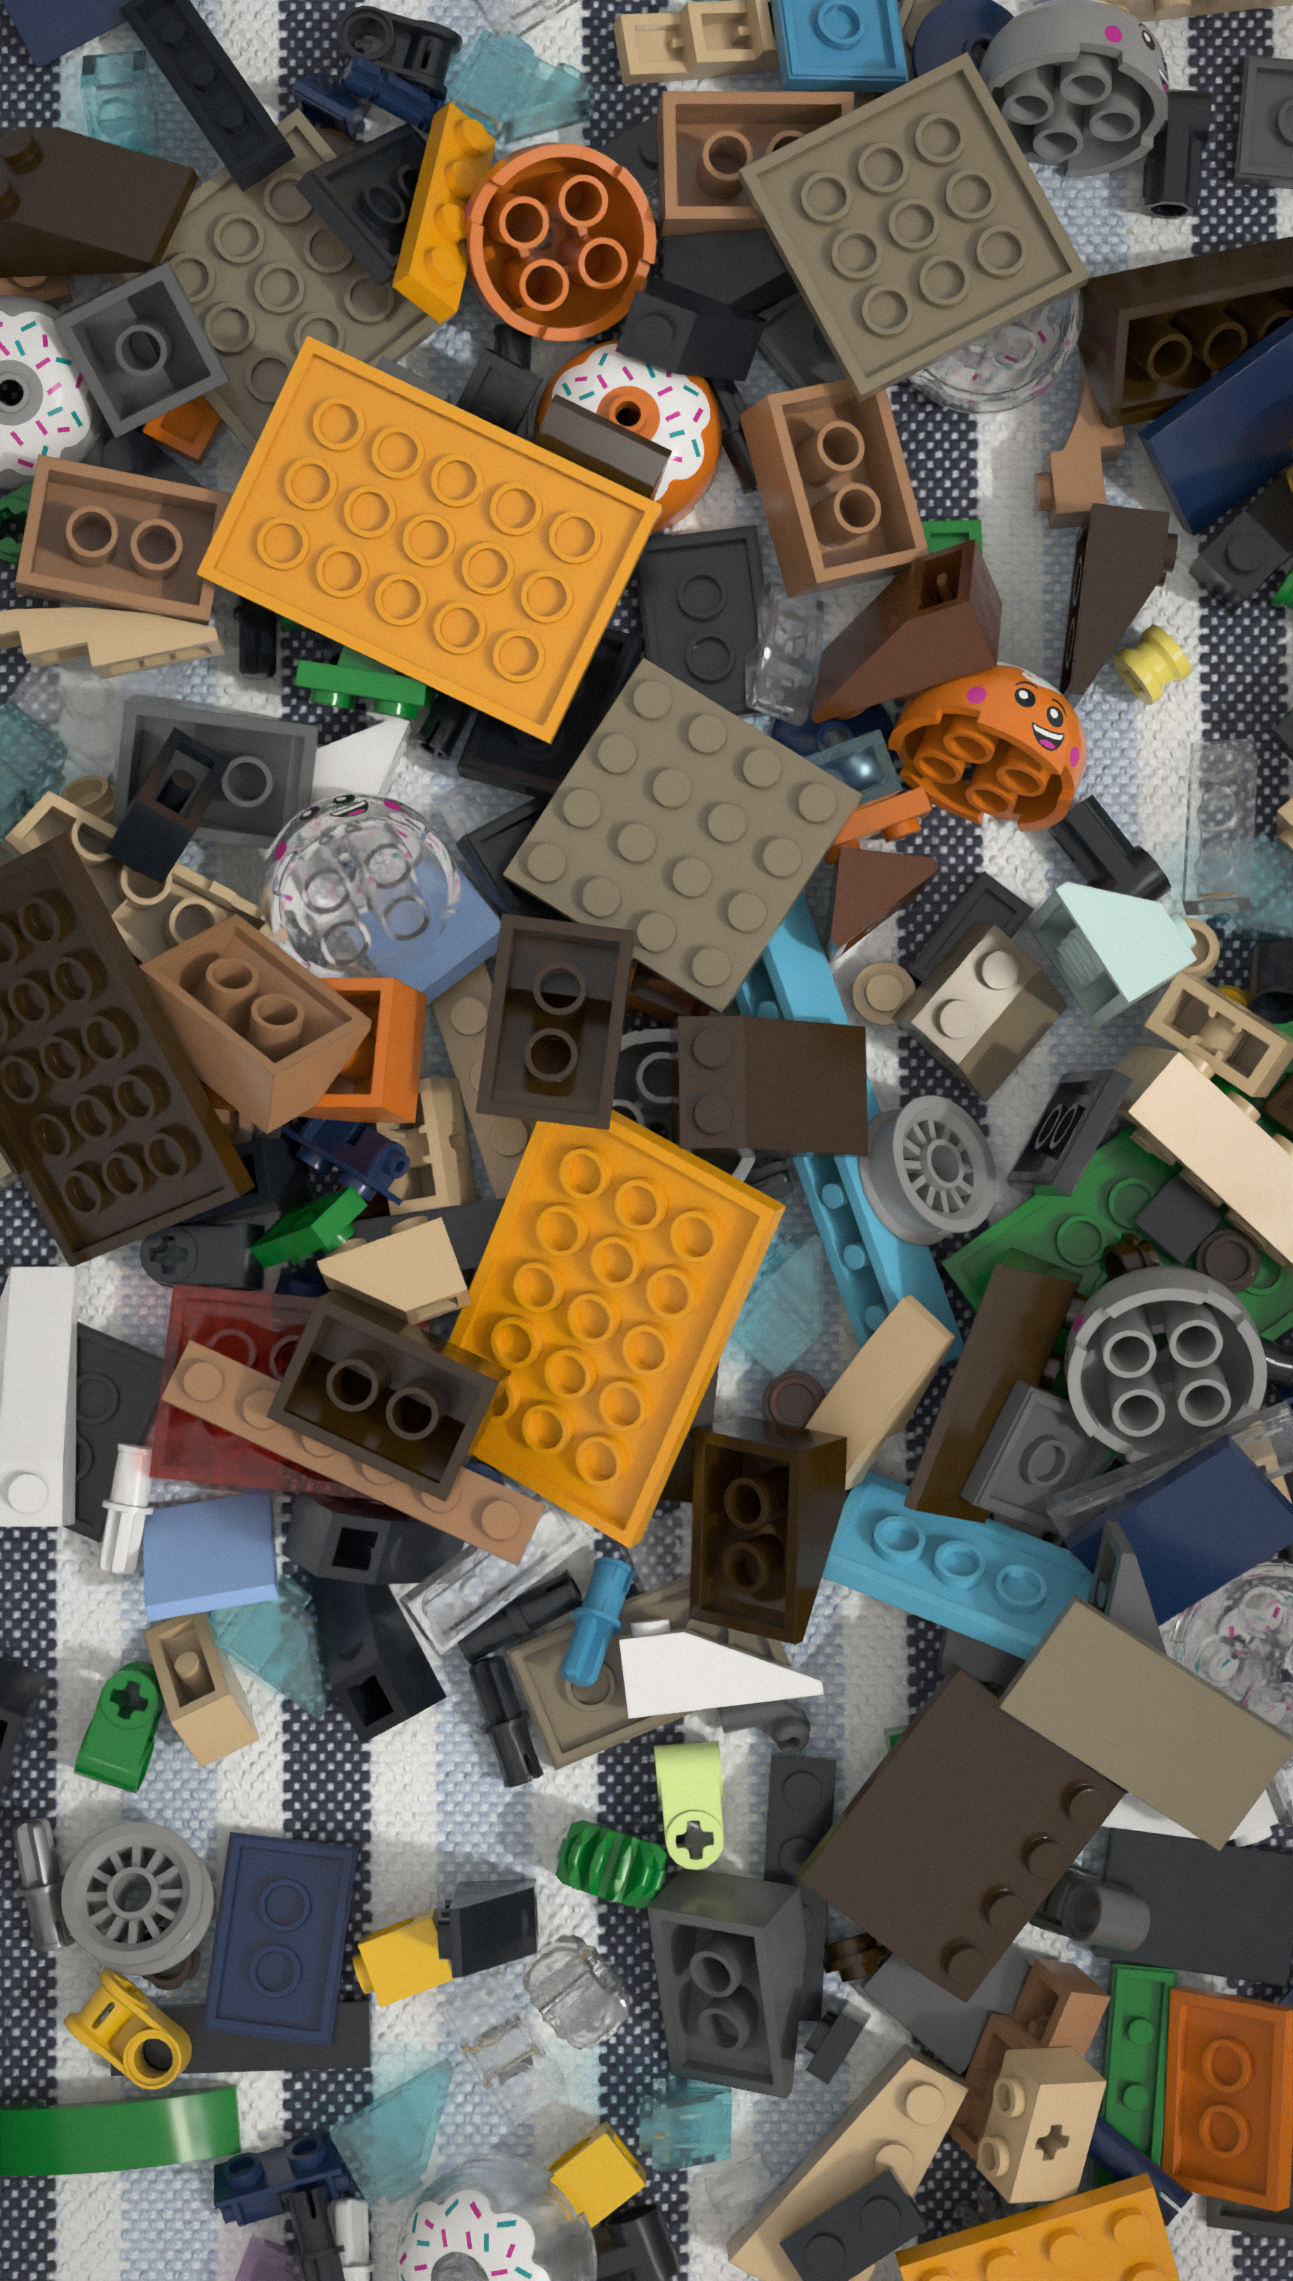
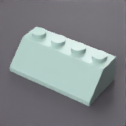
[1026,882,1197,1030]

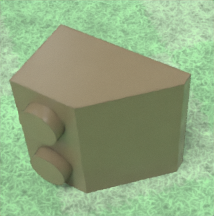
[891,923,1068,1102]

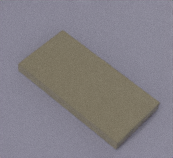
[506,1572,791,1770]
[998,1594,1293,1851]

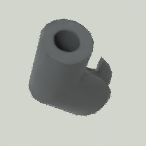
[718,1699,810,1753]

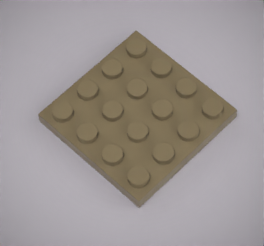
[738,52,1090,403]
[104,108,459,455]
[503,658,863,1016]

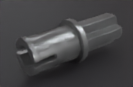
[12,1818,75,1952]

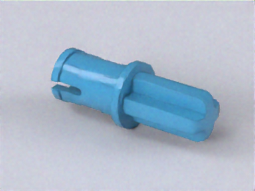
[560,1557,636,1687]

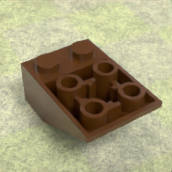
[811,539,1002,724]

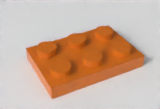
[1162,1985,1293,2212]

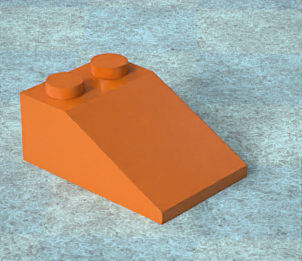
[206,977,427,1123]

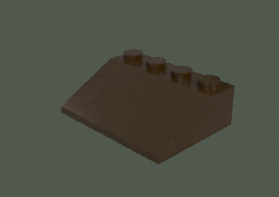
[796,1664,1125,2003]

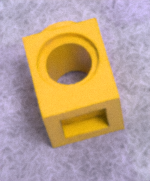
[352,1908,454,2008]
[542,2120,646,2235]

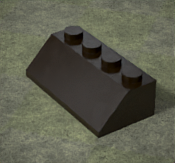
[1076,236,1293,429]
[903,1247,1088,1523]

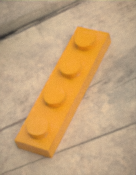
[392,102,496,324]

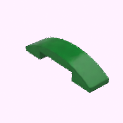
[0,2085,242,2176]

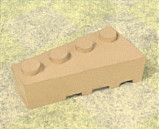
[0,791,286,966]
[1115,1044,1293,1275]
[727,2044,969,2281]

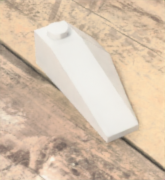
[0,1267,78,1527]

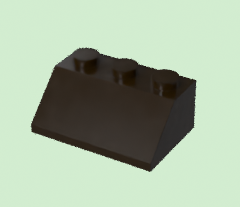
[266,1289,512,1502]

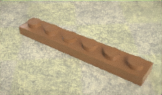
[161,1340,546,1567]

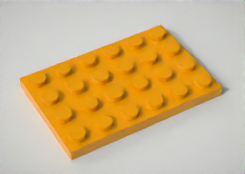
[196,336,663,745]
[449,1109,786,1549]

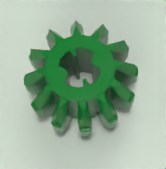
[555,1820,668,1909]

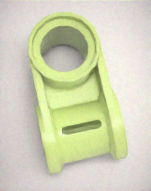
[654,1740,724,1870]

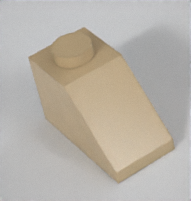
[144,1612,260,1768]

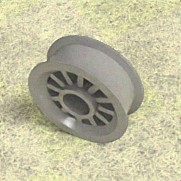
[858,1095,996,1246]
[61,1821,214,1976]

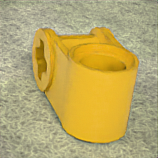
[64,1968,192,2090]

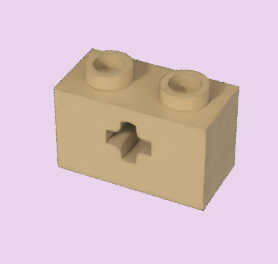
[1144,972,1293,1098]
[376,1077,478,1216]
[976,2047,1107,2203]

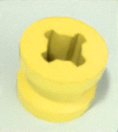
[1112,624,1192,706]

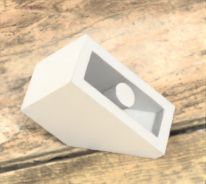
[311,716,413,848]

